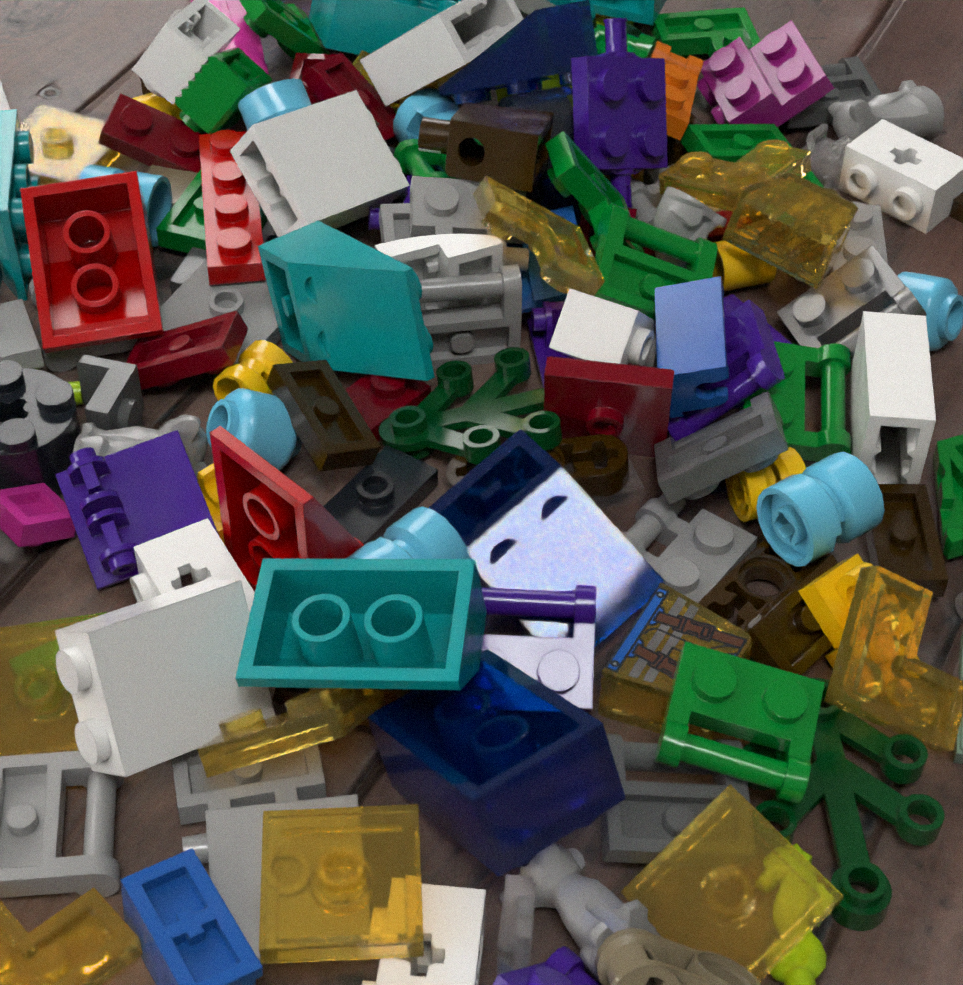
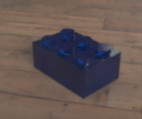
[366,649,626,877]

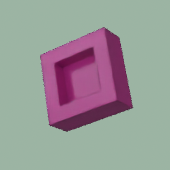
[0,483,76,547]

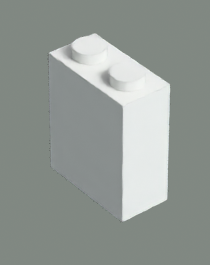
[360,0,527,106]
[230,90,410,237]
[845,311,936,484]
[55,580,276,777]

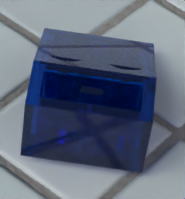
[439,0,601,105]
[428,429,666,648]

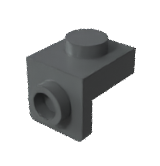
[76,355,144,431]

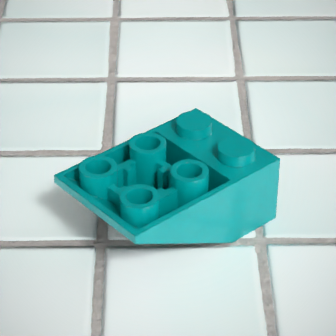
[308,0,461,56]
[0,109,41,301]
[258,221,435,381]

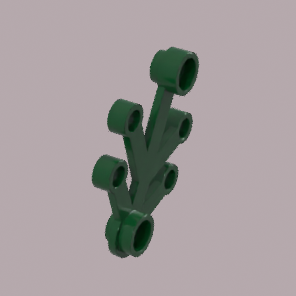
[379,347,562,465]
[743,678,945,931]

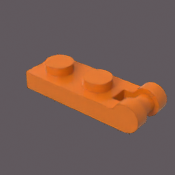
[649,41,704,140]

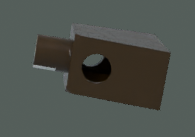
[418,103,554,192]

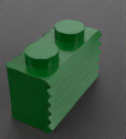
[175,48,272,134]

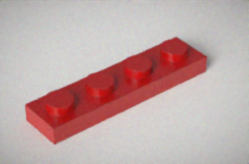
[199,130,266,285]

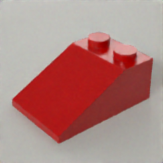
[20,171,164,354]
[209,426,364,592]

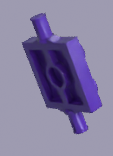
[571,18,668,207]

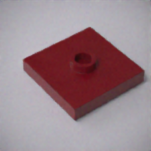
[544,356,674,457]

